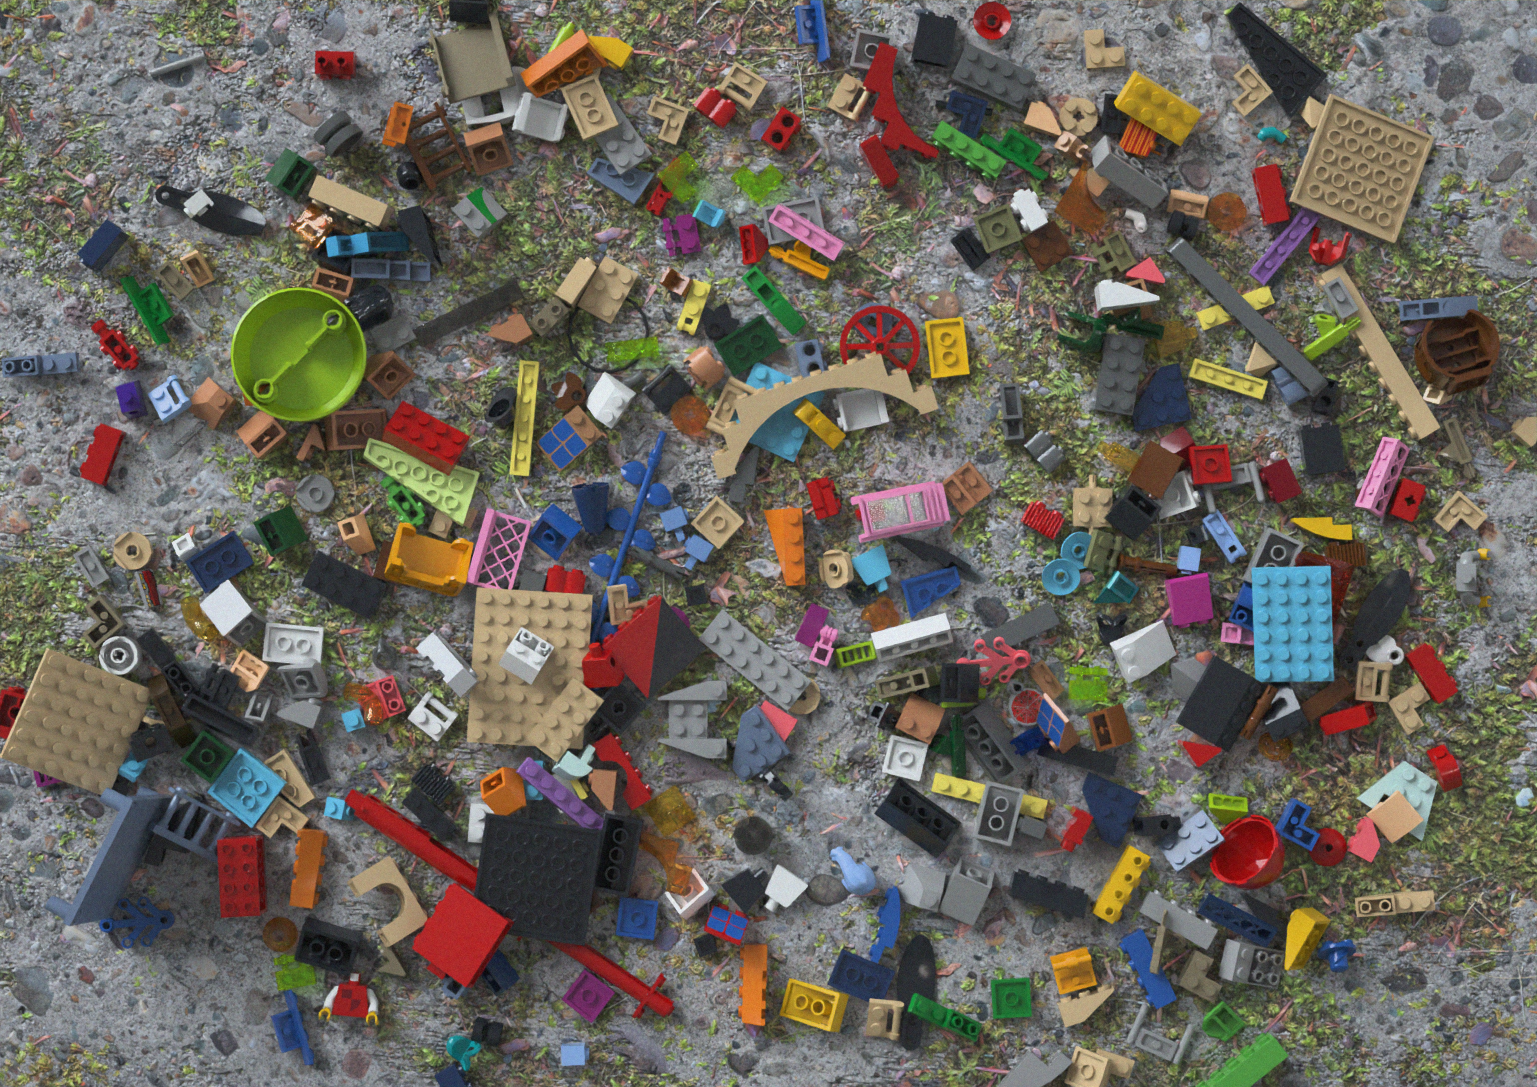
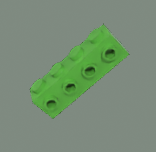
[931,121,1007,181]

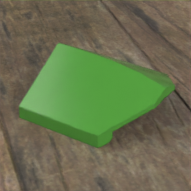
[1202,1000,1245,1041]

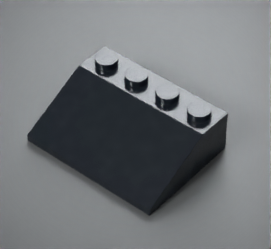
[396,205,444,272]
[1176,655,1266,753]

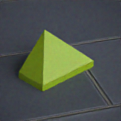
[1208,793,1248,825]

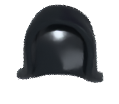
[1096,614,1127,647]

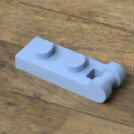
[1201,509,1247,565]

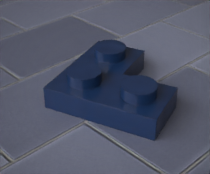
[946,90,988,139]

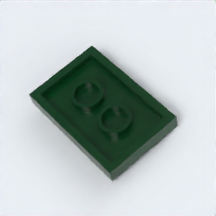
[714,314,783,377]

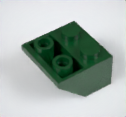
[265,148,318,201]
[253,505,309,557]

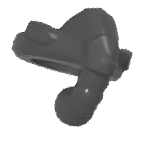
[372,638,397,670]

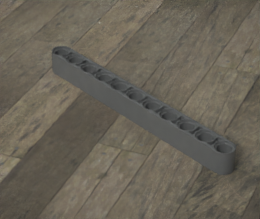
[1165,237,1328,398]

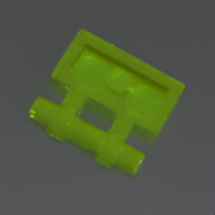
[1068,665,1108,701]
[273,954,317,991]

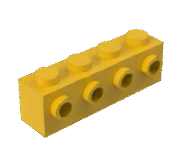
[1091,844,1151,924]

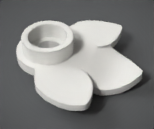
[1365,635,1404,672]

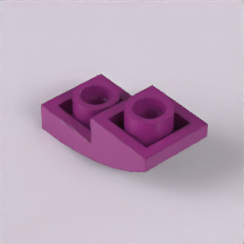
[794,602,829,648]

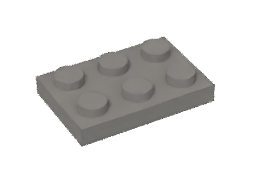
[761,196,825,246]

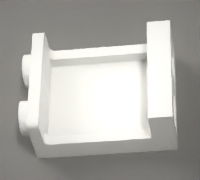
[512,92,569,143]
[833,389,889,433]

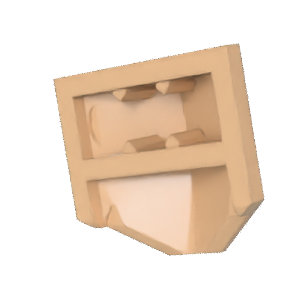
[230,649,270,692]

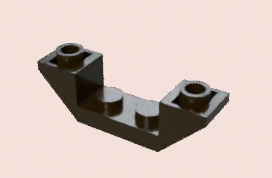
[147,673,198,749]

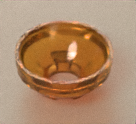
[1258,732,1293,762]
[263,917,298,952]

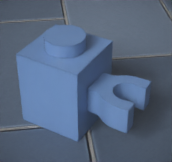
[660,506,690,542]
[683,534,714,570]

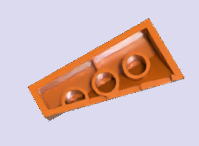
[520,29,608,98]
[764,508,806,586]
[289,828,329,909]
[738,943,767,1026]

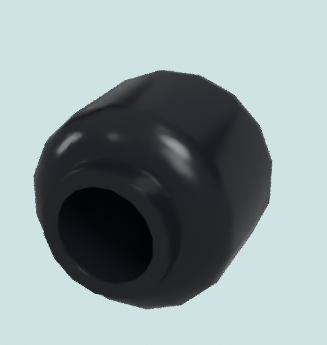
[396,162,423,190]

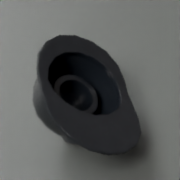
[485,387,516,430]

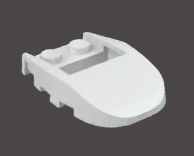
[462,66,539,127]

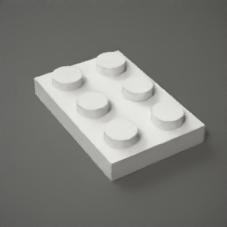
[262,623,325,664]

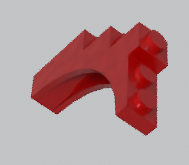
[862,41,939,159]

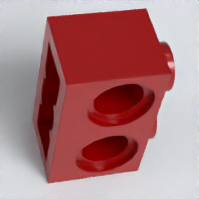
[761,106,802,153]

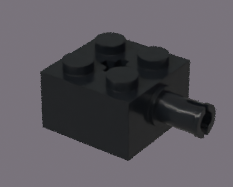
[589,683,647,740]

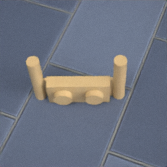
[705,376,756,437]

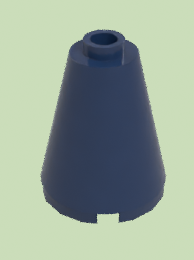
[571,482,610,536]

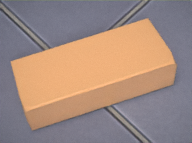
[1167,189,1209,219]

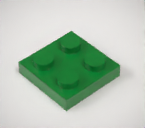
[990,977,1032,1019]

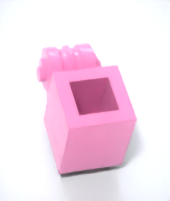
[809,625,839,666]

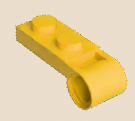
[792,398,846,450]

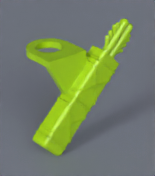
[1303,314,1362,361]

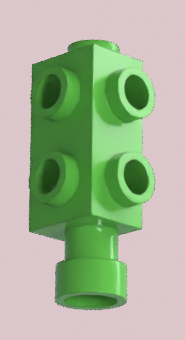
[380,476,427,528]

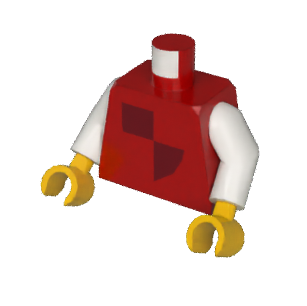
[319,972,379,1026]

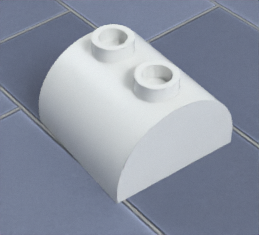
[665,867,716,920]

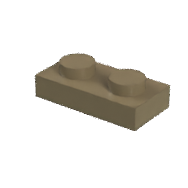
[154,260,196,301]

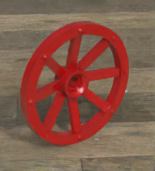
[840,305,920,374]

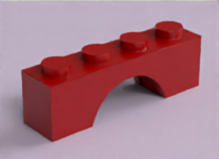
[592,732,653,810]

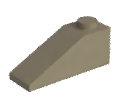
[875,665,939,699]

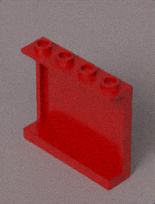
[412,883,514,988]

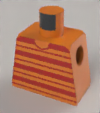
[1119,117,1165,159]

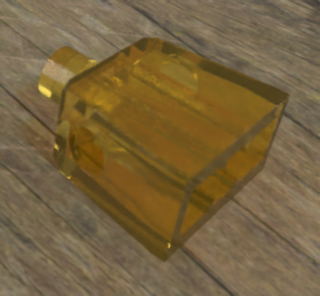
[1153,321,1198,360]
[1096,440,1140,476]

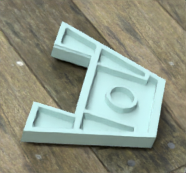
[1356,761,1437,841]

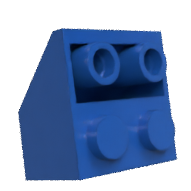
[1228,582,1254,632]

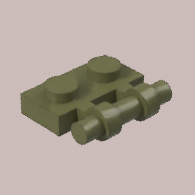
[1090,230,1137,279]
[1083,529,1124,575]

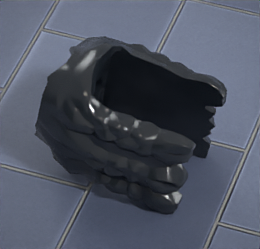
[343,285,394,333]

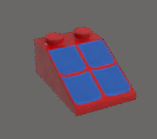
[704,902,749,946]

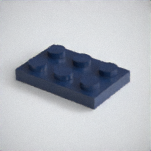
[185,530,255,594]
[827,949,895,1002]

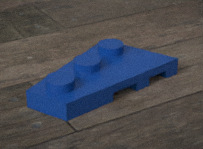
[900,565,961,618]

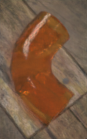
[344,682,383,726]

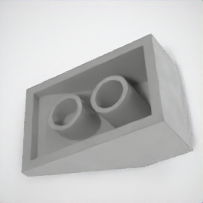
[972,781,1024,846]

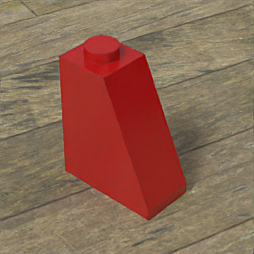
[858,134,900,189]
[1319,701,1378,736]

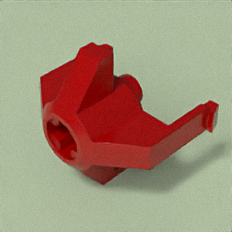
[1308,227,1352,266]

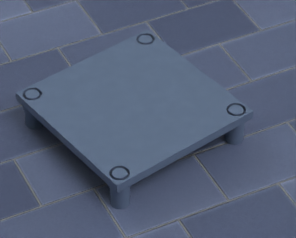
[45,785,173,926]

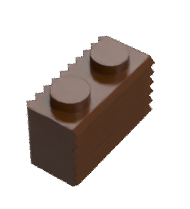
[1323,539,1367,569]

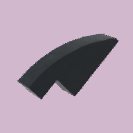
[144,795,204,867]

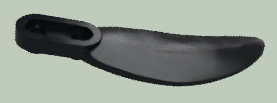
[155,185,266,235]
[1339,569,1410,669]
[897,935,935,1051]

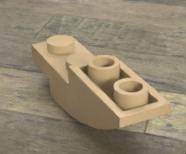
[1355,890,1435,917]

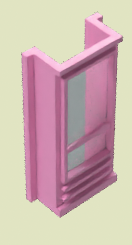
[851,481,950,543]

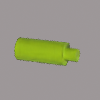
[547,22,575,53]

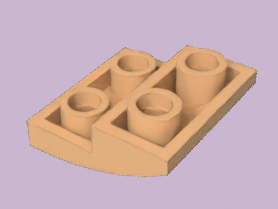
[1366,790,1424,843]

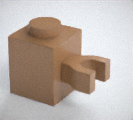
[1053,131,1092,163]

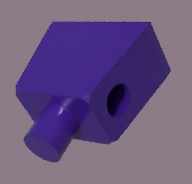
[115,380,148,420]

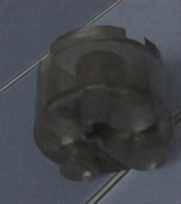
[734,815,773,855]

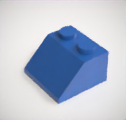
[527,503,583,561]

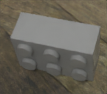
[1242,527,1304,585]

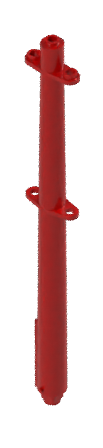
[344,789,675,1019]

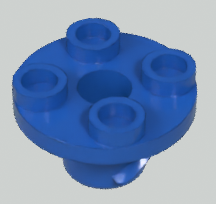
[1317,939,1356,973]

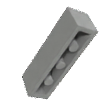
[1137,890,1218,950]

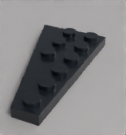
[1226,2,1327,120]

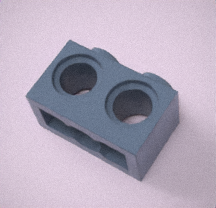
[795,339,828,378]

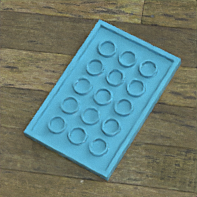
[1251,566,1334,682]

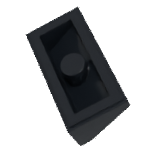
[950,227,991,271]

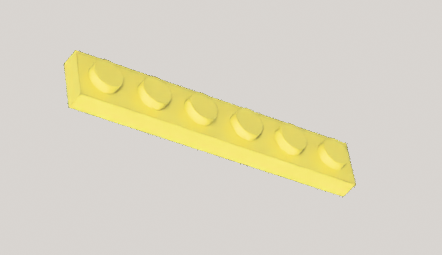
[510,360,540,476]
[931,772,1048,819]

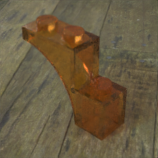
[639,833,693,897]

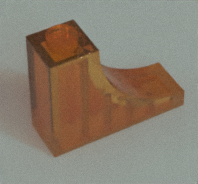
[1054,160,1106,235]

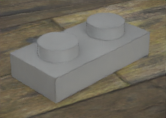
[1322,276,1359,320]
[73,545,110,588]

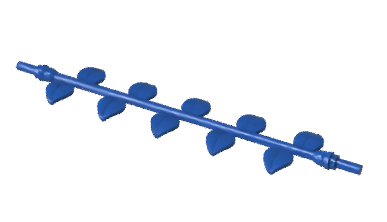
[589,431,672,691]

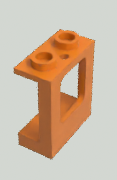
[382,101,414,149]

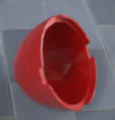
[1210,815,1285,890]

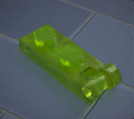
[605,336,660,363]

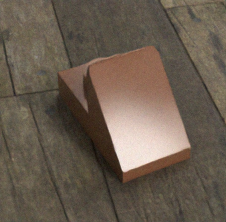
[296,423,328,462]

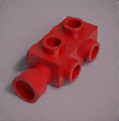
[91,319,141,371]

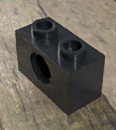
[127,723,174,763]

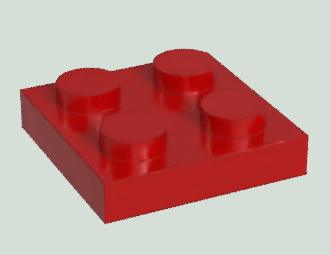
[1188,444,1232,486]

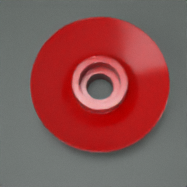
[973,2,1011,40]
[1308,828,1347,866]

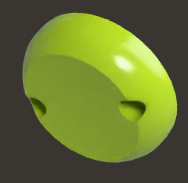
[231,287,367,422]

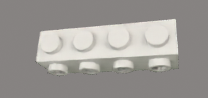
[871,613,953,662]

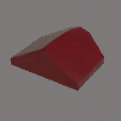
[1160,426,1196,472]

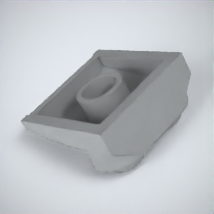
[850,28,894,70]
[278,658,328,699]

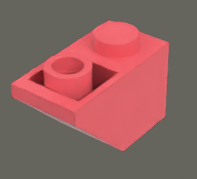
[1347,817,1380,863]

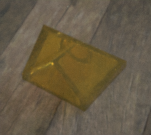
[643,784,696,838]

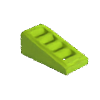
[833,640,877,669]

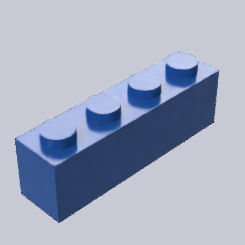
[1119,928,1177,1010]

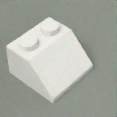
[585,372,636,429]

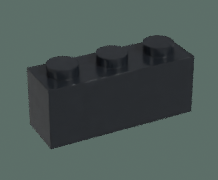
[401,787,459,842]

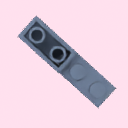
[1399,296,1478,321]
[2,352,80,378]

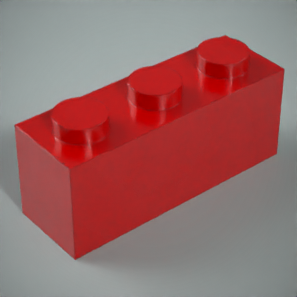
[1251,163,1291,227]
[80,423,126,486]
[1404,643,1458,704]

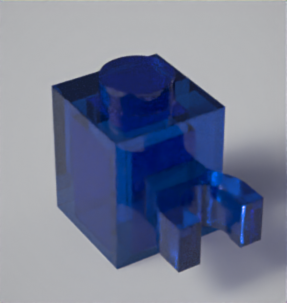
[1010,726,1048,757]

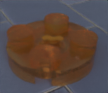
[1207,192,1247,231]
[671,396,709,434]

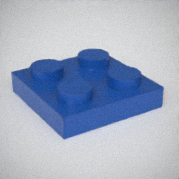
[616,896,659,940]

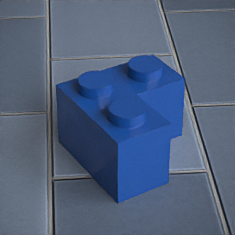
[1275,798,1320,851]

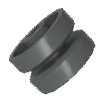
[313,110,363,159]

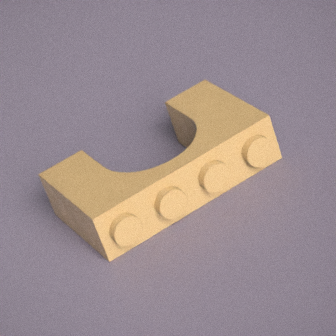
[347,856,428,948]

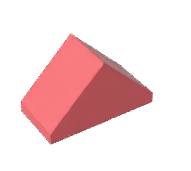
[1125,257,1165,285]

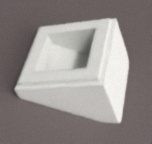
[172,533,200,562]

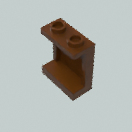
[1127,440,1186,501]

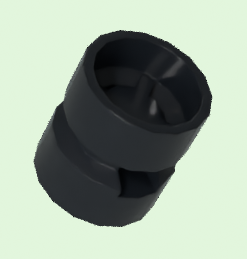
[1166,210,1200,242]
[471,1017,504,1048]

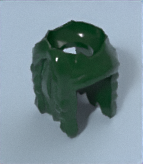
[1057,312,1109,354]

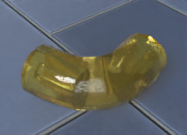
[180,596,219,642]

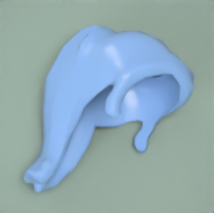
[830,847,876,896]

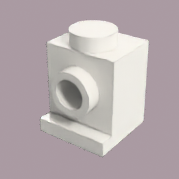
[184,189,214,218]

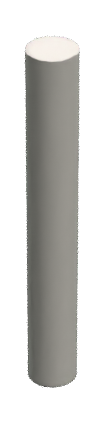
[149,52,206,78]

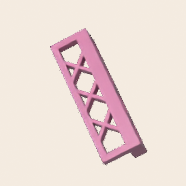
[768,203,845,261]
[1355,437,1410,518]

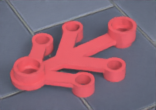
[956,637,1031,685]

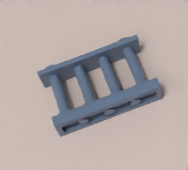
[147,786,241,864]

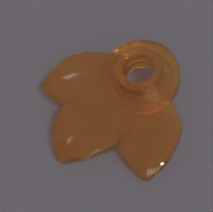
[861,597,899,632]

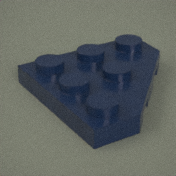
[1131,363,1192,432]
[1081,772,1142,848]

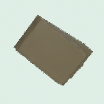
[377,943,408,976]

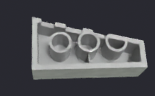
[1091,135,1168,209]

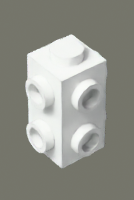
[1010,189,1049,234]

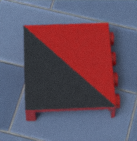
[602,595,706,699]

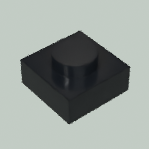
[685,584,707,607]
[693,933,718,957]

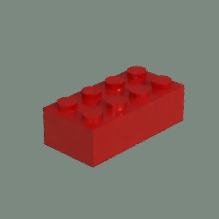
[382,401,470,476]

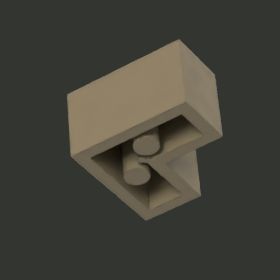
[82,595,129,649]
[1176,948,1222,1003]

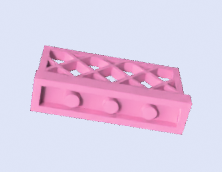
[466,508,531,590]

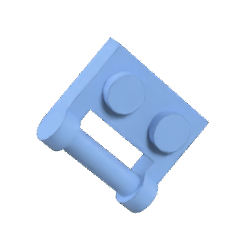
[148,375,192,423]

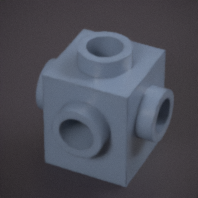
[441,974,470,1000]

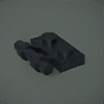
[198,663,242,711]

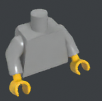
[1456,548,1491,608]

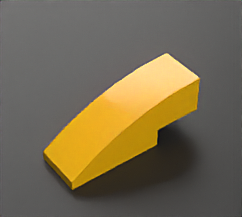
[1290,517,1352,541]

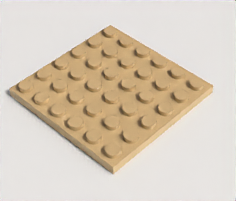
[1289,94,1434,244]
[0,648,151,795]

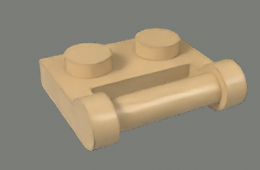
[718,62,768,112]
[827,73,873,123]
[1354,661,1393,702]
[866,998,904,1040]

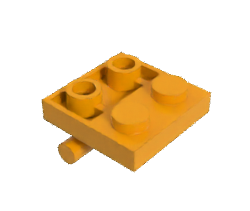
[1049,947,1097,995]

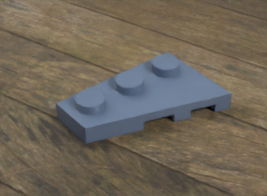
[586,158,655,206]

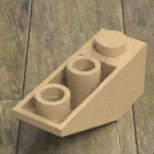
[1057,984,1114,1028]

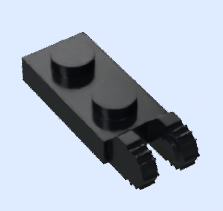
[295,729,331,786]

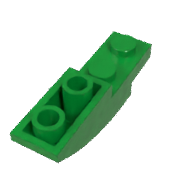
[741,265,807,336]
[907,993,982,1042]

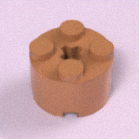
[682,346,725,391]

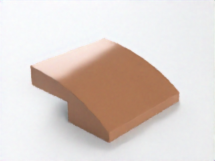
[942,460,994,515]

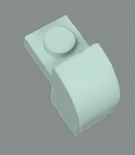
[551,744,595,781]

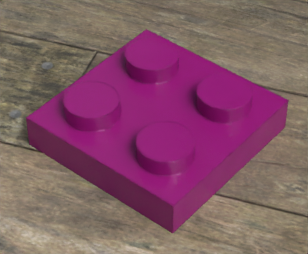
[561,968,615,1023]

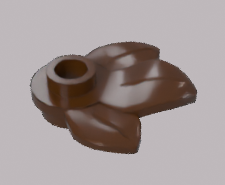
[551,372,587,410]

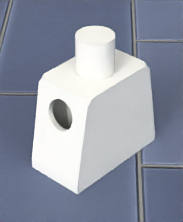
[764,863,808,912]

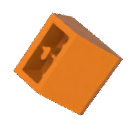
[480,767,526,816]

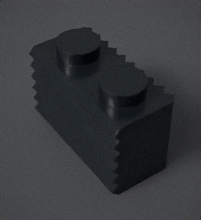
[410,762,456,805]

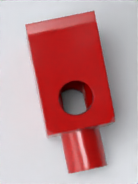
[582,642,625,688]

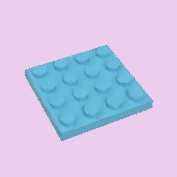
[730,362,825,463]

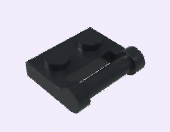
[641,363,692,414]

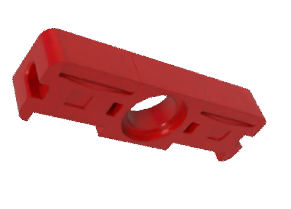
[646,158,689,217]

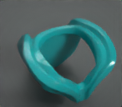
[446,1035,481,1072]

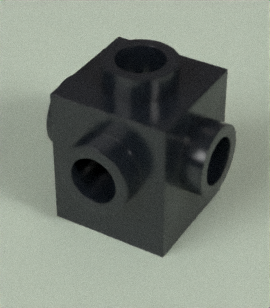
[866,700,901,730]

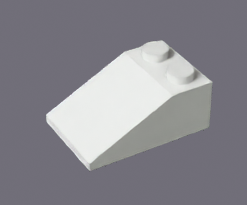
[1094,280,1160,312]
[1110,620,1176,683]

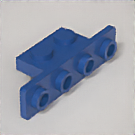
[794,0,831,63]
[271,990,315,1065]

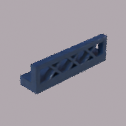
[1197,893,1278,948]

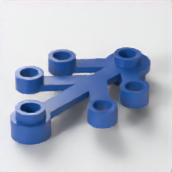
[99,896,175,949]

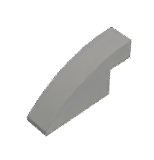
[997,1049,1072,1087]

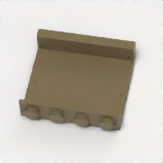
[428,12,516,104]

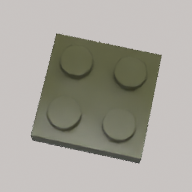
[973,204,1023,254]

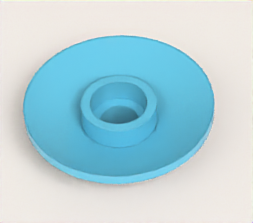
[1061,532,1092,570]
[1042,559,1080,595]

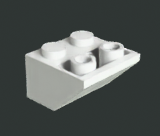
[498,627,554,684]

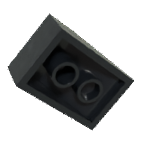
[1257,682,1312,743]

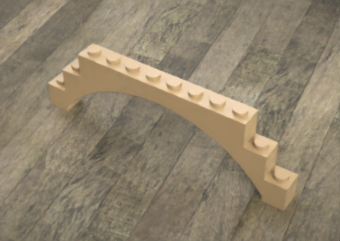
[711,351,939,479]

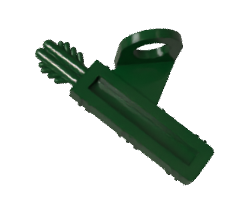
[1101,307,1165,340]
[928,714,967,778]

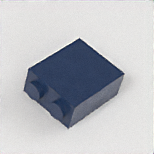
[77,219,130,271]

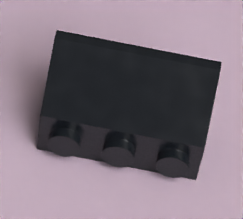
[294,917,363,976]

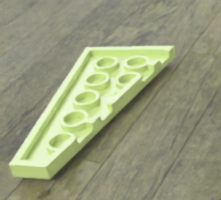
[363,438,480,527]

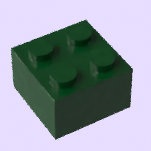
[180,729,237,784]

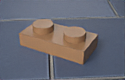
[1028,659,1065,700]

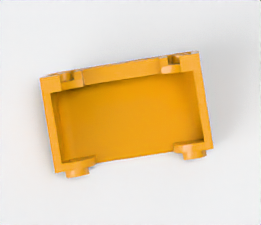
[384,522,474,597]

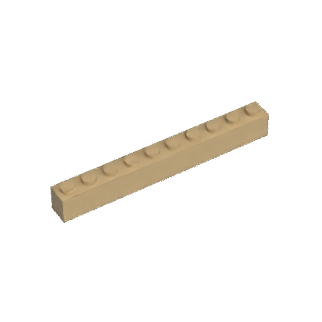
[1318,263,1440,440]

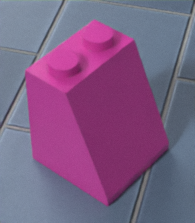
[1164,572,1213,628]

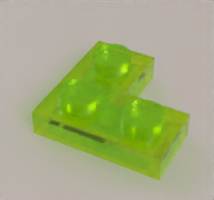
[657,150,699,205]
[730,163,784,205]

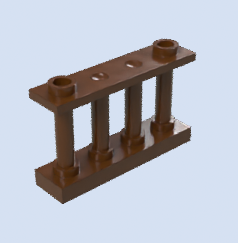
[402,102,473,193]

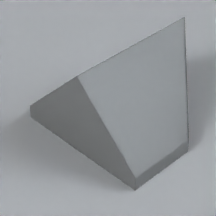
[1171,659,1206,701]

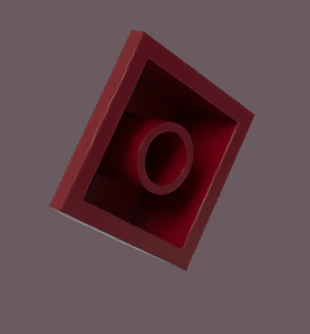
[1259,458,1303,504]

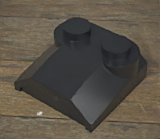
[312,225,356,275]

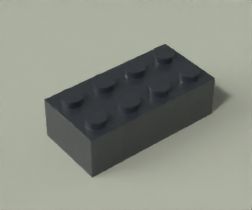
[301,551,390,619]

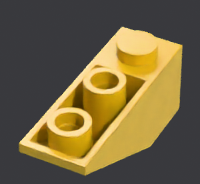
[589,36,634,71]

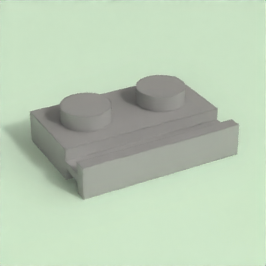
[370,313,417,353]

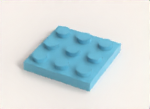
[207,747,287,828]

